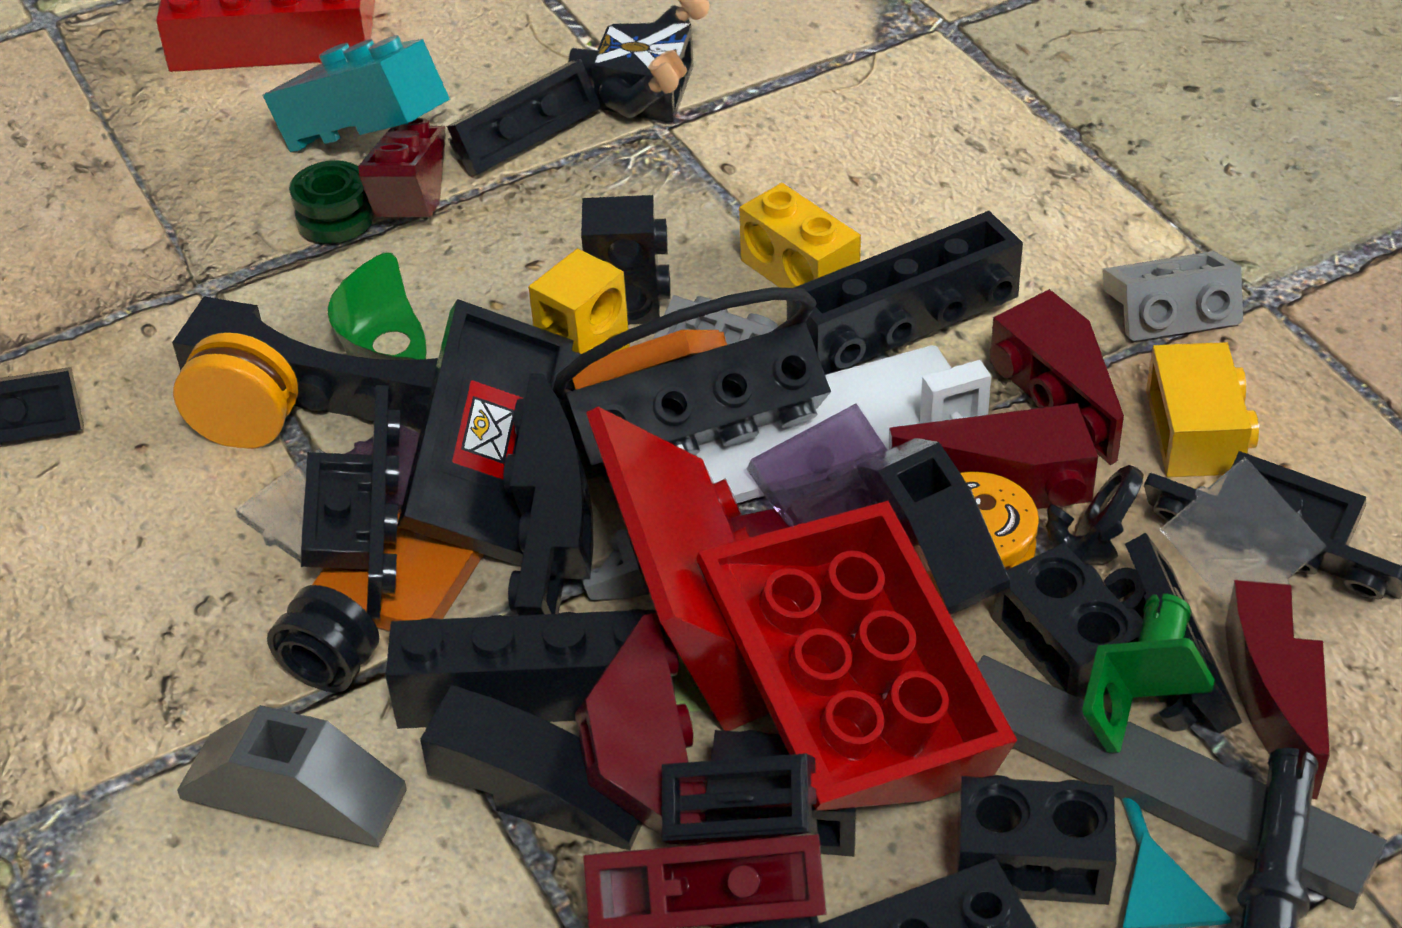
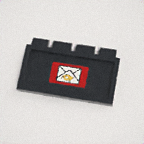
[397,299,582,566]

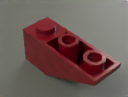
[990,289,1124,465]

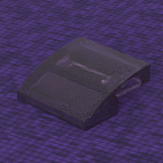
[746,403,898,527]

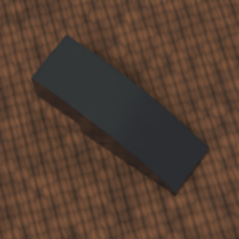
[420,685,643,850]

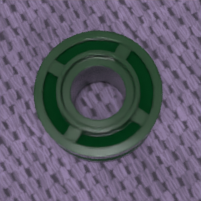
[289,160,374,243]

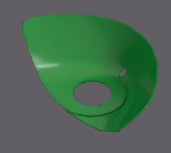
[327,253,427,360]

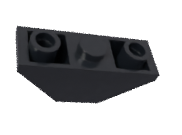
[857,438,1011,615]

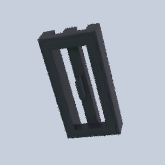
[662,753,817,844]

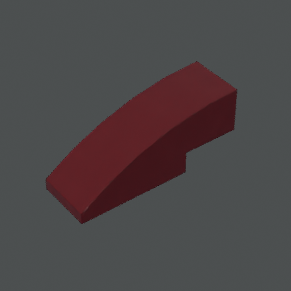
[1225,580,1330,799]

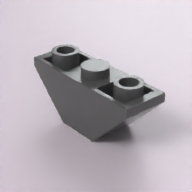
[177,705,407,847]

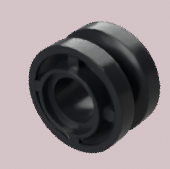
[267,585,380,692]

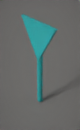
[1121,798,1233,928]

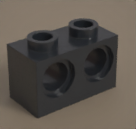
[581,195,671,325]
[993,543,1143,700]
[957,775,1117,905]

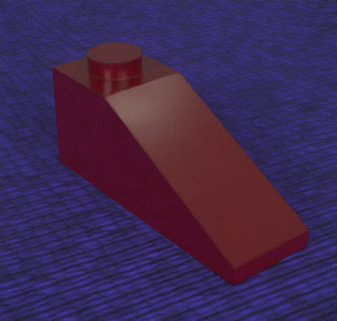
[888,403,1098,509]
[583,834,827,928]

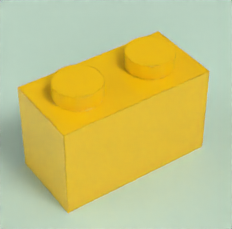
[1146,342,1259,477]

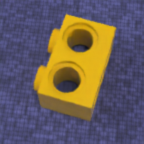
[739,183,861,288]
[528,248,630,354]

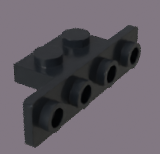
[301,385,400,619]
[1144,451,1402,599]

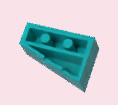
[263,35,450,152]

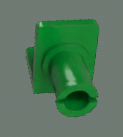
[1083,594,1215,753]

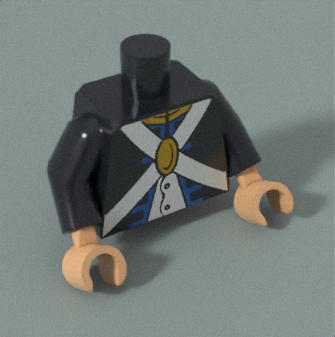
[568,0,709,123]

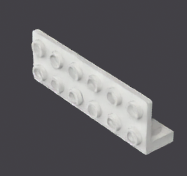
[609,345,991,503]

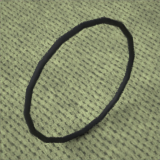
[553,287,816,400]

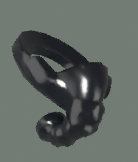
[1046,465,1144,564]

